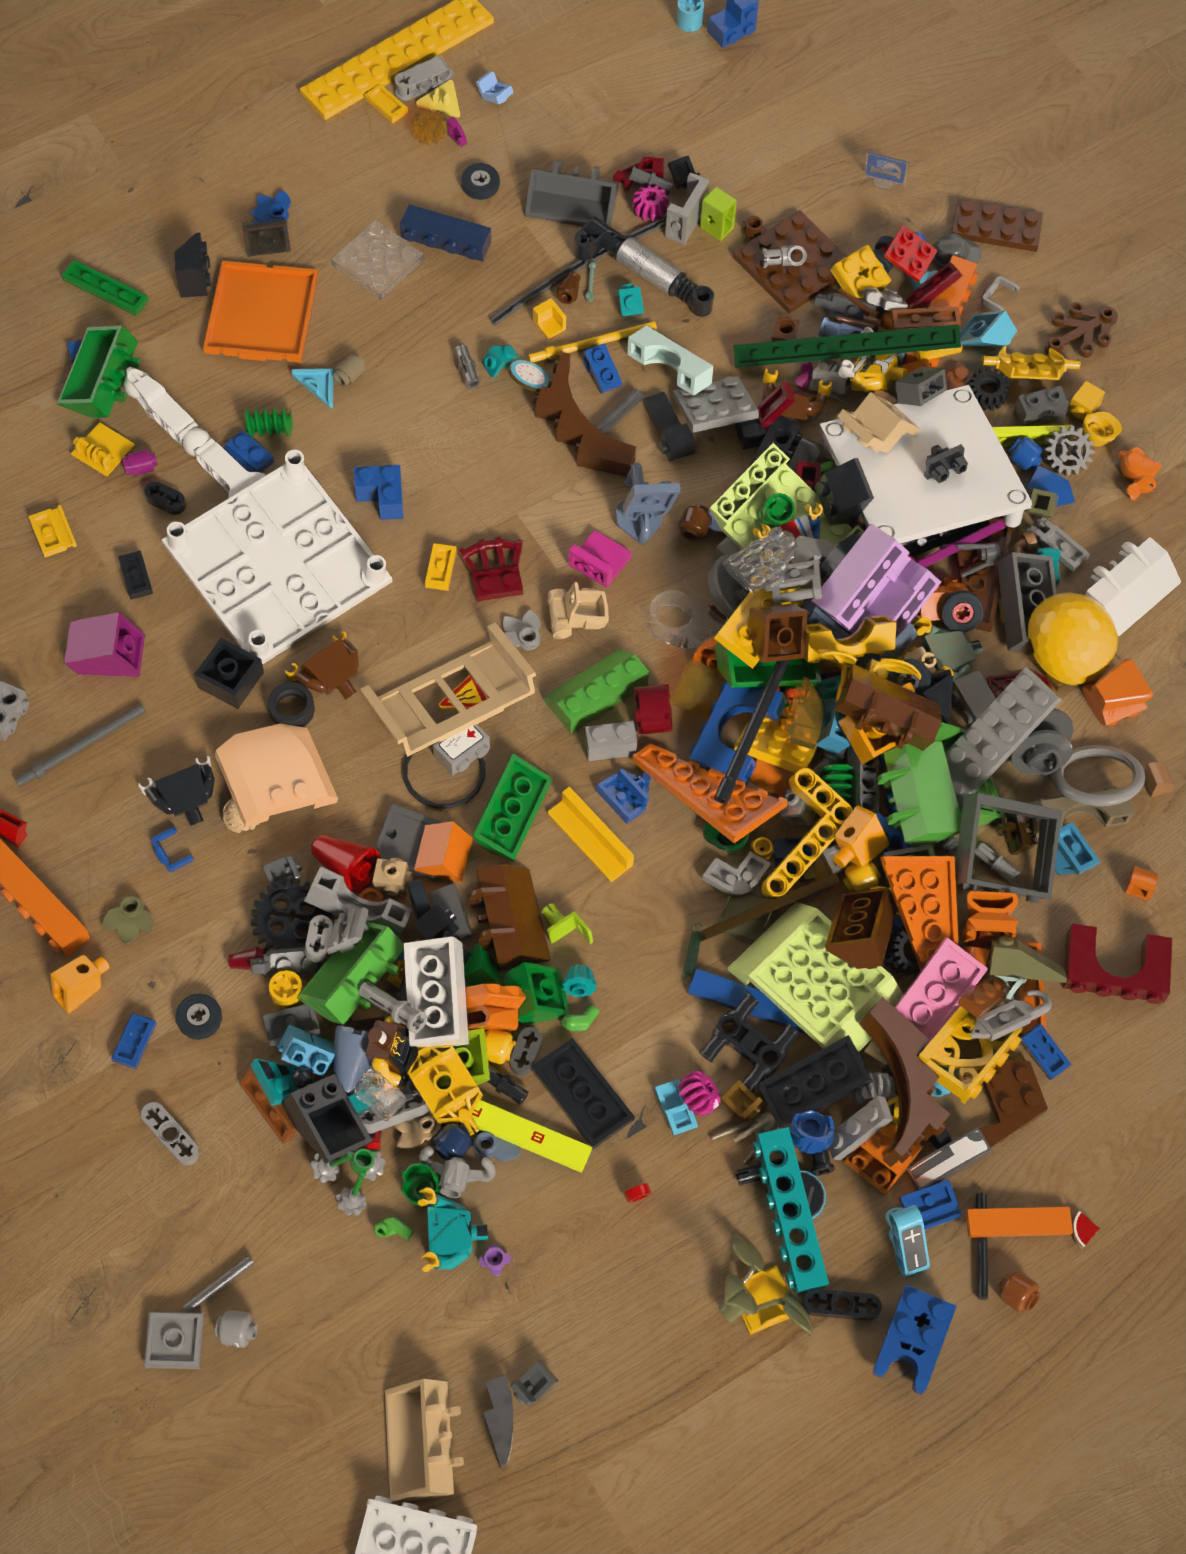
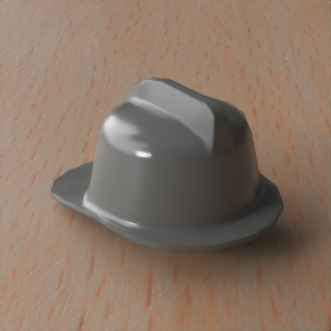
[932,233,981,267]

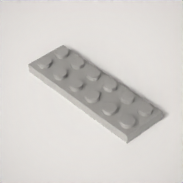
[945,667,1062,808]

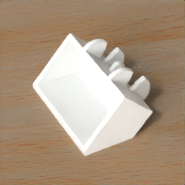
[1085,537,1181,636]

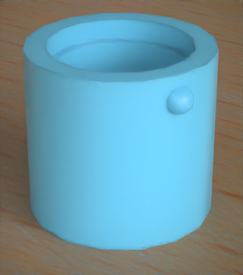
[676,0,704,32]

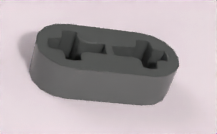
[510,1027,542,1076]

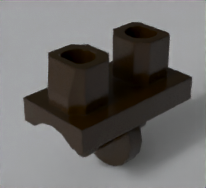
[995,812,1038,855]

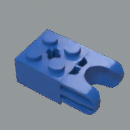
[872,1285,957,1395]

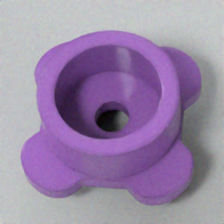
[479,1244,511,1276]

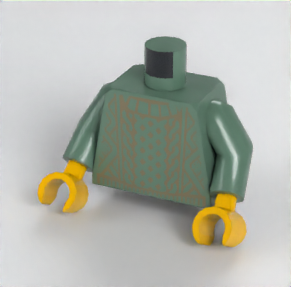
[915,617,983,683]

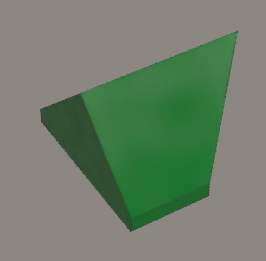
[464,943,505,987]

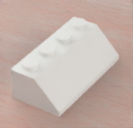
[404,937,469,1047]

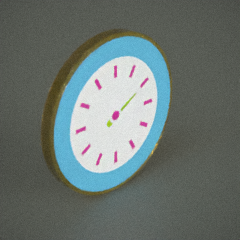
[508,359,550,392]

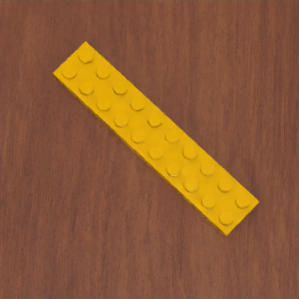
[300,0,494,120]

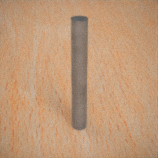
[183,1256,254,1313]

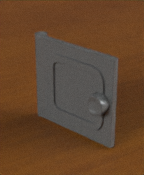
[375,804,444,881]

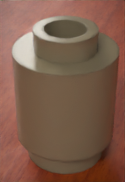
[333,354,366,387]

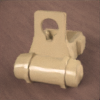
[547,582,609,639]

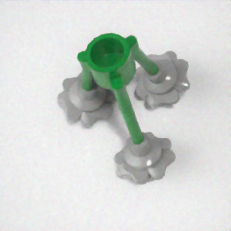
[310,1149,386,1215]

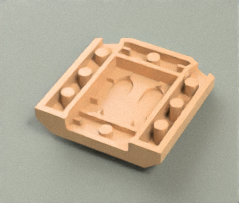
[215,723,338,827]

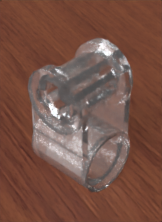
[354,1069,406,1121]

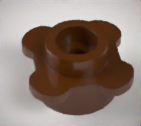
[741,216,766,238]

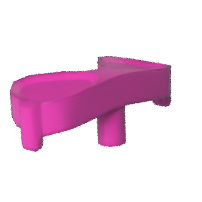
[795,362,814,391]

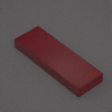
[903,262,963,309]

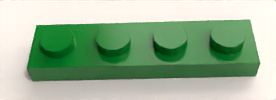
[61,260,149,316]

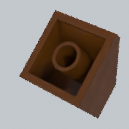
[749,604,807,663]

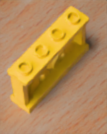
[918,1006,1023,1104]

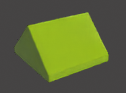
[438,1028,490,1088]

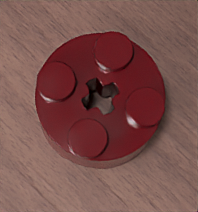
[634,684,673,734]

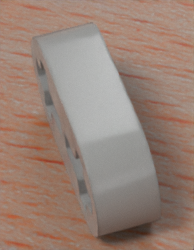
[304,915,333,962]

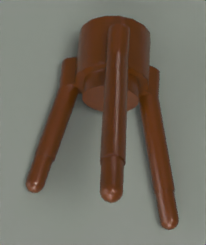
[836,288,882,332]

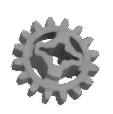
[1044,425,1095,475]

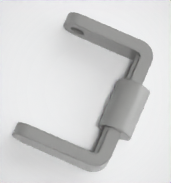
[981,276,1019,311]

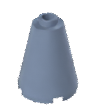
[333,1026,373,1096]

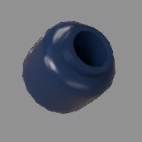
[434,1122,473,1161]

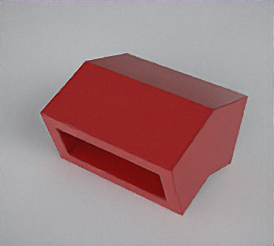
[0,809,27,848]

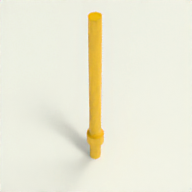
[528,321,657,363]

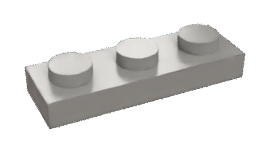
[830,1096,892,1161]

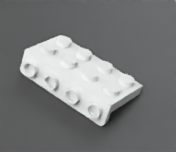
[355,1496,478,1554]

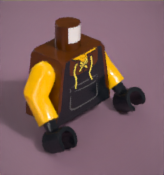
[366,1015,416,1095]

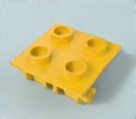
[71,422,136,477]

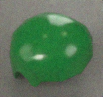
[401,1163,441,1206]

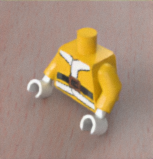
[839,327,907,392]

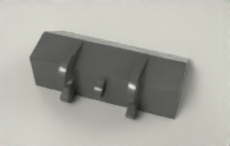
[525,159,619,227]

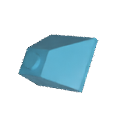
[960,310,1017,347]

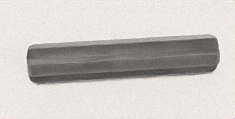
[595,389,643,434]

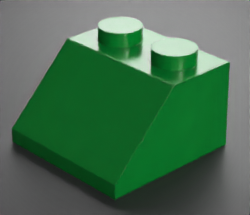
[504,962,570,1024]

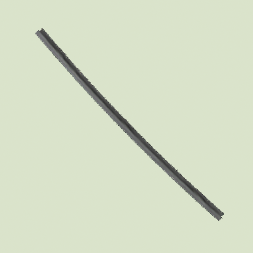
[491,216,667,326]

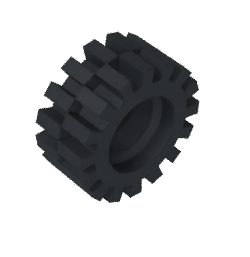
[968,367,1010,411]
[885,929,920,975]

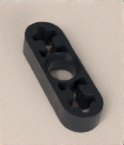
[803,1289,882,1321]

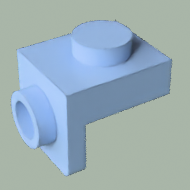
[476,71,514,104]

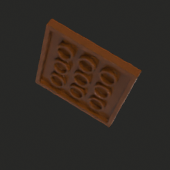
[733,210,847,314]

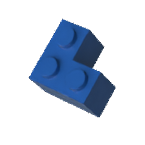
[708,0,759,48]
[354,465,404,520]

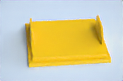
[741,1265,790,1335]

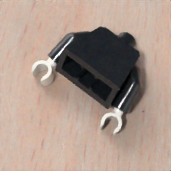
[138,756,215,826]

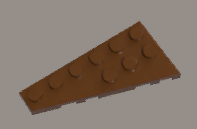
[954,516,1013,632]

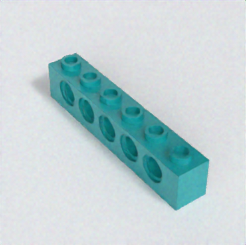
[753,1127,829,1294]

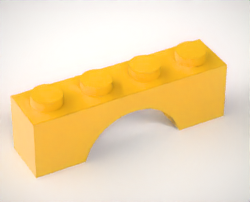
[804,615,896,663]

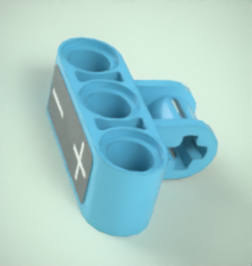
[885,1205,930,1277]

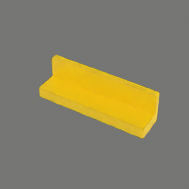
[548,787,634,882]

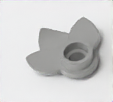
[503,610,541,650]

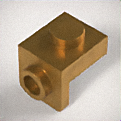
[720,1080,763,1121]

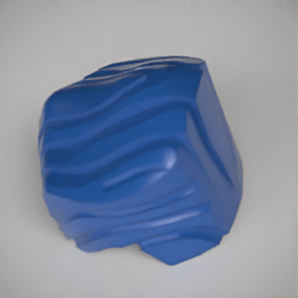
[789,1110,834,1154]

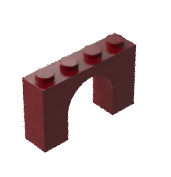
[1064,924,1173,1004]

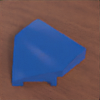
[1024,465,1075,507]
[595,768,650,824]

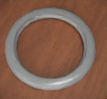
[1051,745,1146,807]

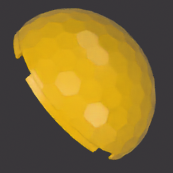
[1028,592,1118,685]

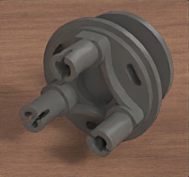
[1011,708,1074,776]

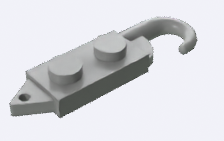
[970,990,1052,1041]

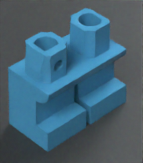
[277,1025,335,1077]

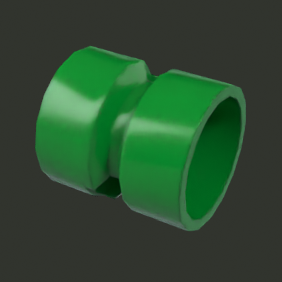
[758,493,795,529]

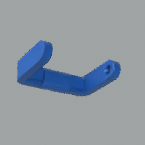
[152,827,194,872]

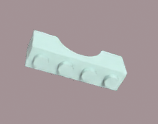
[627,325,713,396]

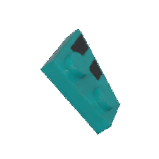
[250,1059,315,1106]

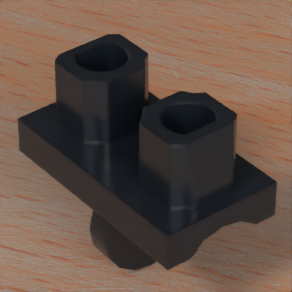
[923,444,968,483]

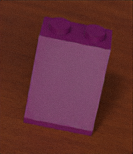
[64,612,145,677]

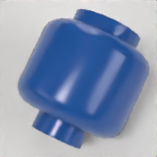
[1008,437,1043,470]

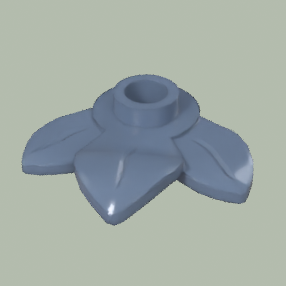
[473,1130,521,1161]

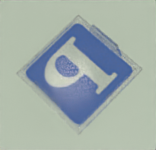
[864,151,909,190]

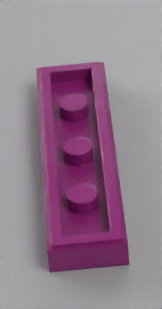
[917,519,1006,568]

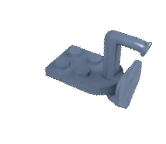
[616,463,681,545]

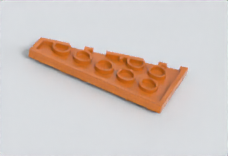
[632,744,788,843]
[880,856,959,971]

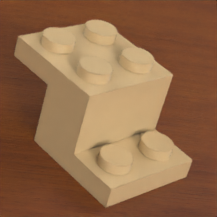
[837,392,920,453]

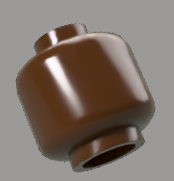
[679,504,712,540]

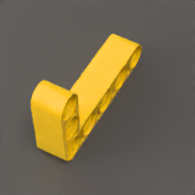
[761,768,853,899]

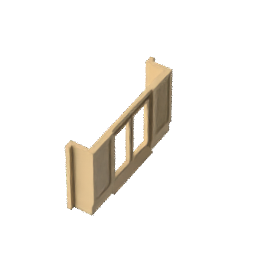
[360,622,536,757]

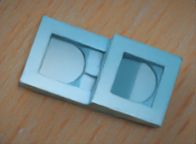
[654,1079,698,1136]

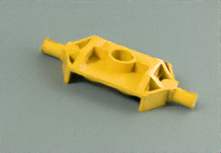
[982,346,1081,380]
[408,1045,483,1136]

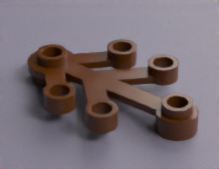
[1045,302,1118,358]

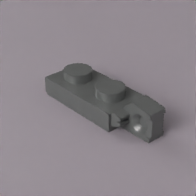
[814,292,877,322]
[250,946,321,978]

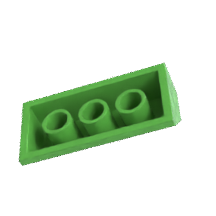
[543,649,649,734]

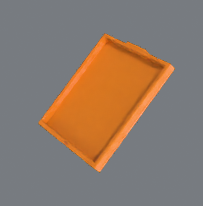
[203,261,319,363]

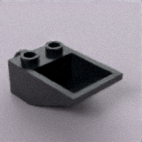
[282,1068,373,1163]

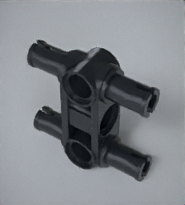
[699,993,800,1094]

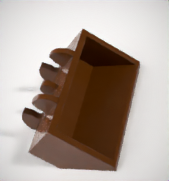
[835,664,942,751]
[468,864,551,971]

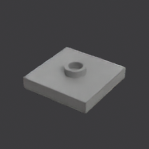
[144,1312,205,1369]

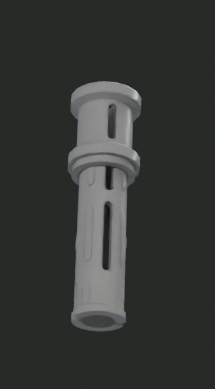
[359,981,427,1033]

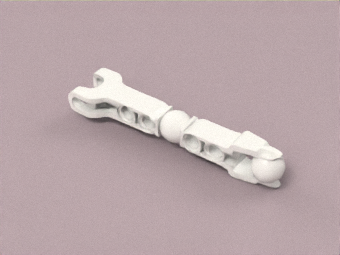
[123,367,266,498]

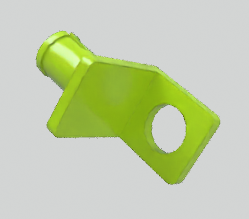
[541,903,593,944]

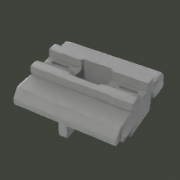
[327,907,369,954]

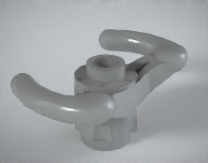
[419,1146,496,1198]

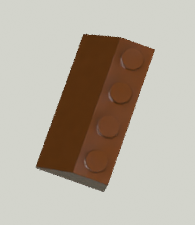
[825,887,896,969]

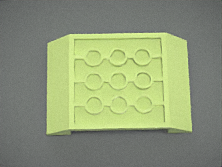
[709,443,864,562]
[728,902,903,1052]

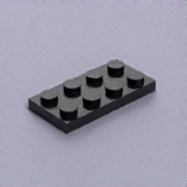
[758,1035,873,1129]
[531,1038,635,1150]

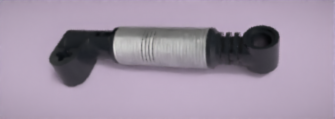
[574,217,714,317]

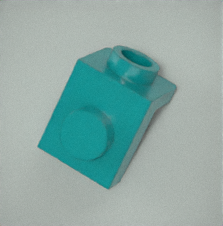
[616,284,644,317]
[482,345,521,377]

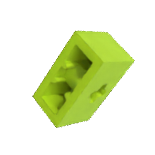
[700,187,737,241]

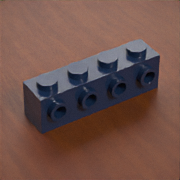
[400,204,492,262]

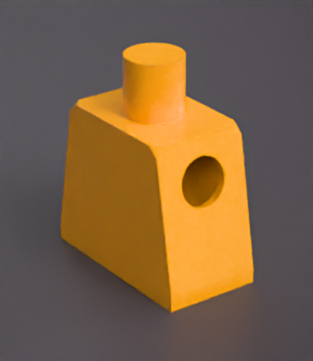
[833,805,890,868]
[50,955,110,1014]

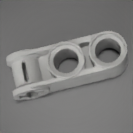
[395,56,454,101]

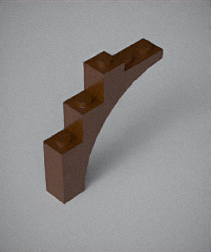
[533,352,636,477]
[859,997,950,1167]

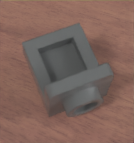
[262,854,303,889]
[510,1360,559,1406]

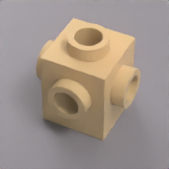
[373,858,413,896]

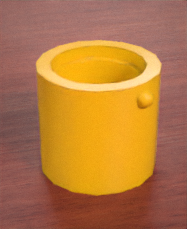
[269,970,303,1010]

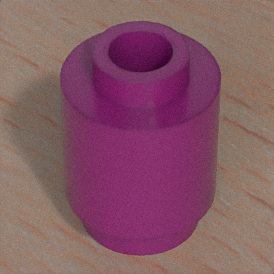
[122,449,158,476]

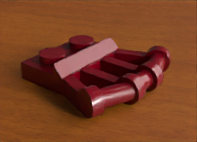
[457,536,524,602]

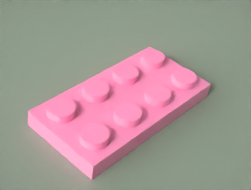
[894,938,988,1048]

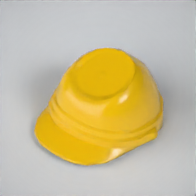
[1082,411,1122,447]

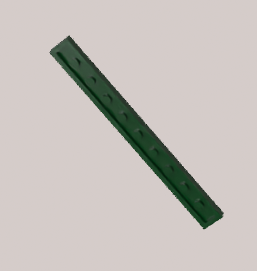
[733,324,961,368]

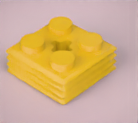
[830,245,891,300]

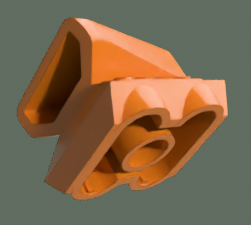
[1083,658,1153,726]
[960,891,1019,949]
[465,984,526,1032]

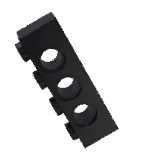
[749,415,803,467]

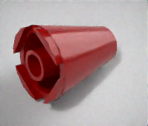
[311,834,381,893]

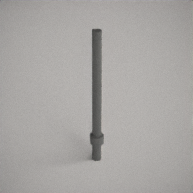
[14,704,146,787]

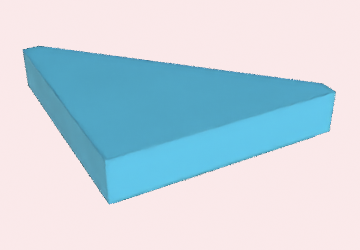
[292,369,334,408]

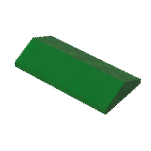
[471,754,553,861]

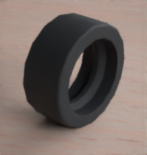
[268,682,315,727]

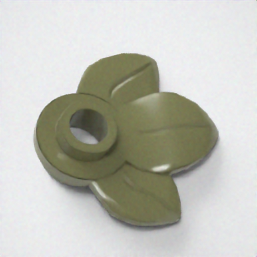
[102,896,153,945]

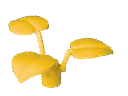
[817,649,921,703]

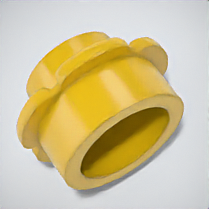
[750,837,774,860]

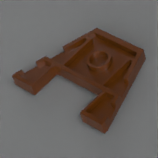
[952,1057,1048,1148]

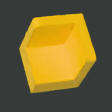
[533,298,566,339]

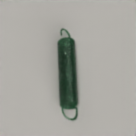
[682,923,703,983]

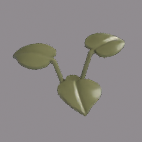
[719,1233,813,1336]

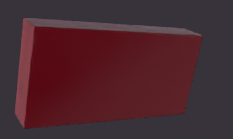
[757,381,795,428]

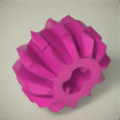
[632,184,669,222]
[678,1070,721,1116]

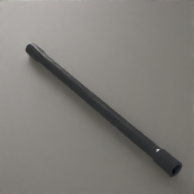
[714,598,816,804]

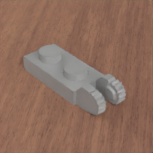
[1026,516,1090,572]

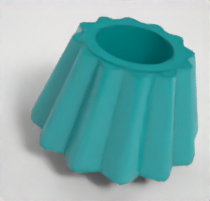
[562,964,597,998]

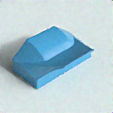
[1055,822,1100,876]

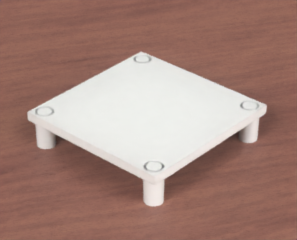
[819,385,1032,543]
[162,450,392,664]

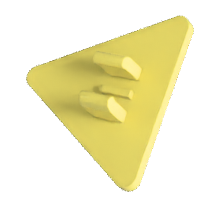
[416,80,460,118]

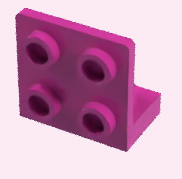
[568,531,632,588]

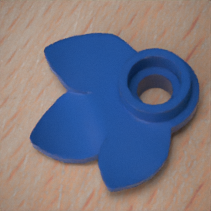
[250,190,291,225]

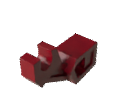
[612,157,665,190]

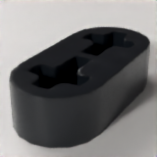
[144,482,186,515]

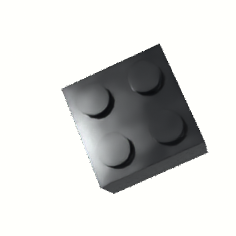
[194,638,264,709]

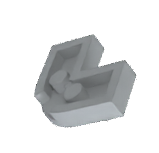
[702,852,771,896]

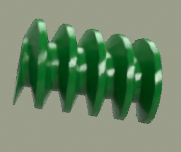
[245,407,293,437]
[820,764,853,817]

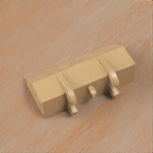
[385,1379,464,1503]

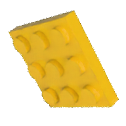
[734,718,818,773]

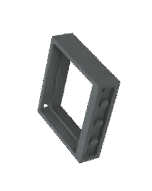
[955,793,1062,903]

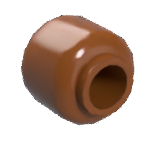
[999,1271,1041,1312]

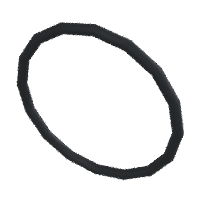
[403,754,485,808]

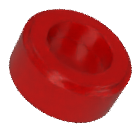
[624,1183,651,1203]

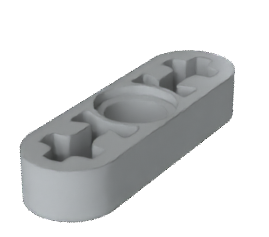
[358,1090,430,1134]
[141,1102,200,1166]

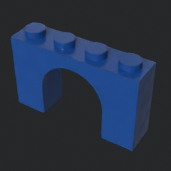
[690,680,788,786]

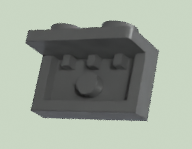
[263,1004,320,1049]

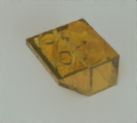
[784,677,825,750]

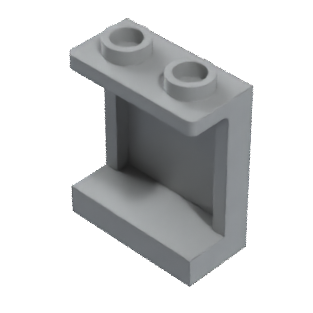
[665,173,709,245]

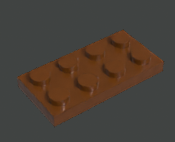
[952,198,1043,252]

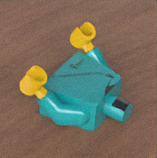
[418,1188,488,1272]

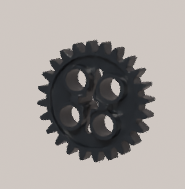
[251,879,333,951]

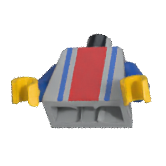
[753,502,823,561]

